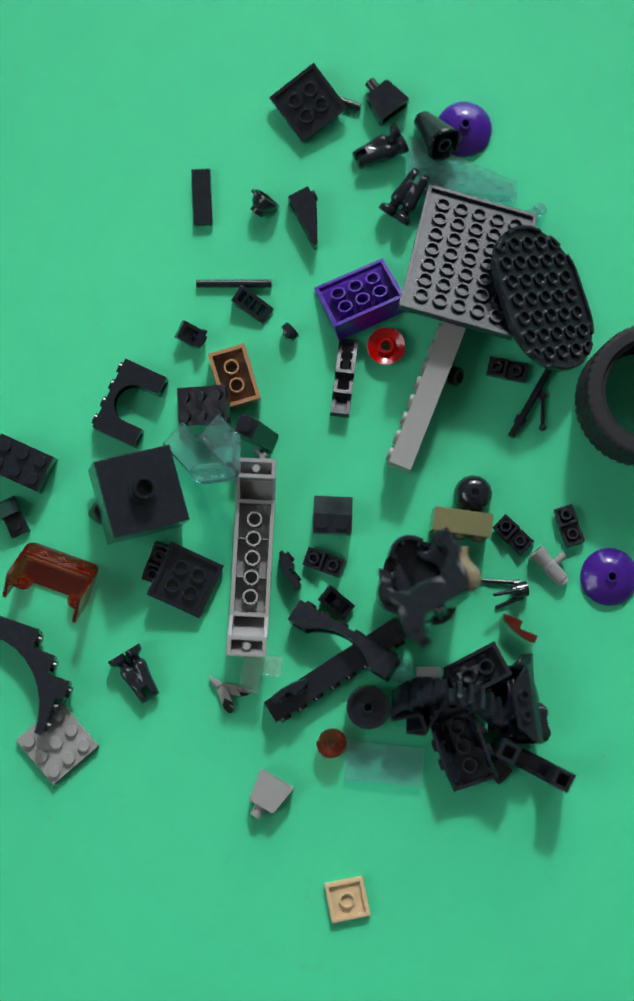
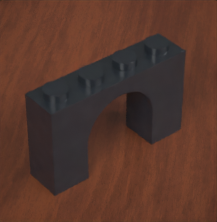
[92,358,169,448]
[492,735,576,793]

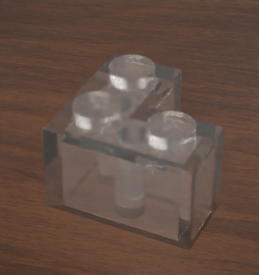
[239,655,283,694]

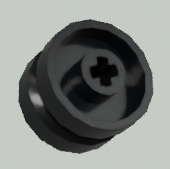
[346,685,390,729]

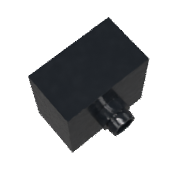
[88,444,190,545]

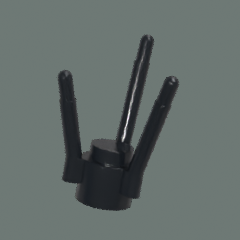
[481,579,529,609]

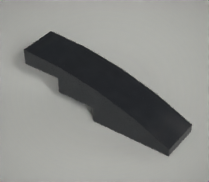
[330,339,358,418]

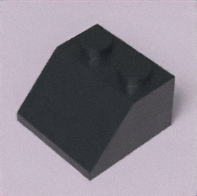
[313,496,353,536]

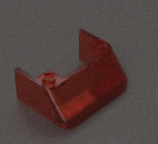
[2,543,98,623]

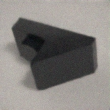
[0,496,30,538]
[318,585,355,620]

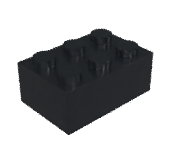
[0,433,58,494]

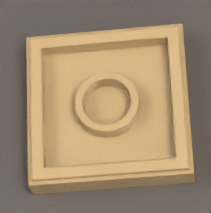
[324,875,371,924]

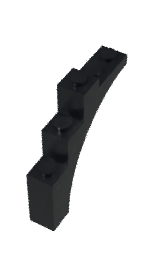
[0,616,74,737]

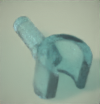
[525,202,547,216]

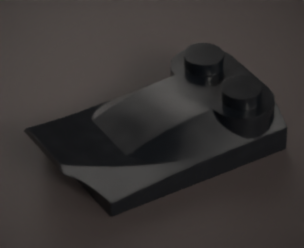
[442,641,513,696]

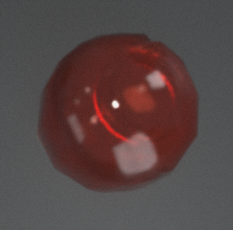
[316,728,347,759]

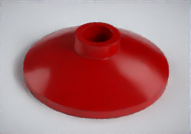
[367,327,405,365]

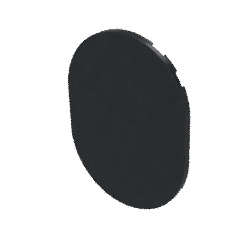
[491,225,594,372]

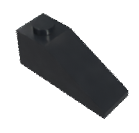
[288,186,318,250]

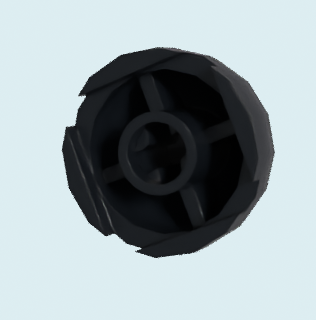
[453,475,492,512]

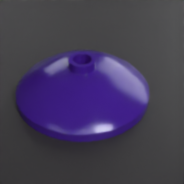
[439,102,492,157]
[580,548,634,606]

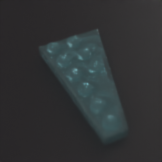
[405,136,518,202]

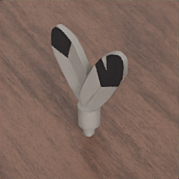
[209,676,248,713]

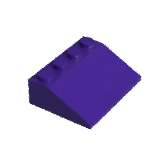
[314,258,406,340]

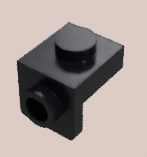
[175,320,207,348]

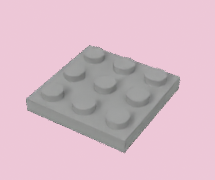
[16,701,99,785]

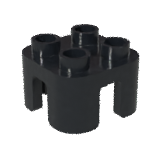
[376,535,456,625]

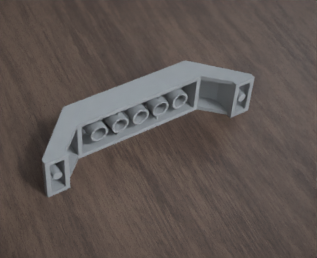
[226,457,277,657]

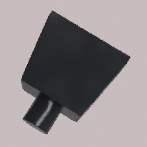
[365,78,409,127]

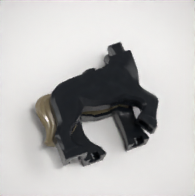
[378,527,481,648]

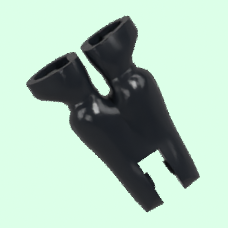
[352,123,409,169]
[378,168,430,227]
[108,643,159,704]

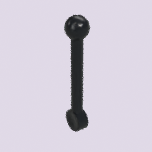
[539,392,547,431]

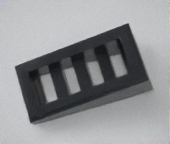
[231,285,273,324]

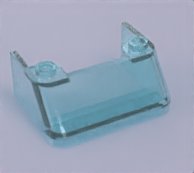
[163,415,241,484]

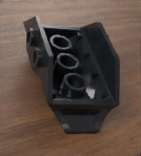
[491,653,551,744]
[431,704,499,792]

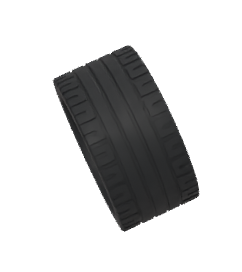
[574,326,634,466]

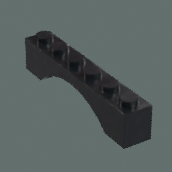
[288,600,401,682]

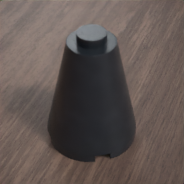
[414,111,461,161]

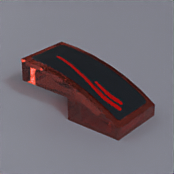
[501,614,538,643]

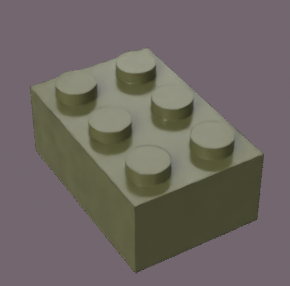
[429,506,494,543]

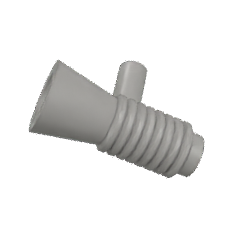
[529,545,569,586]

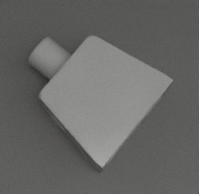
[249,768,293,819]

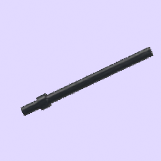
[508,368,552,439]

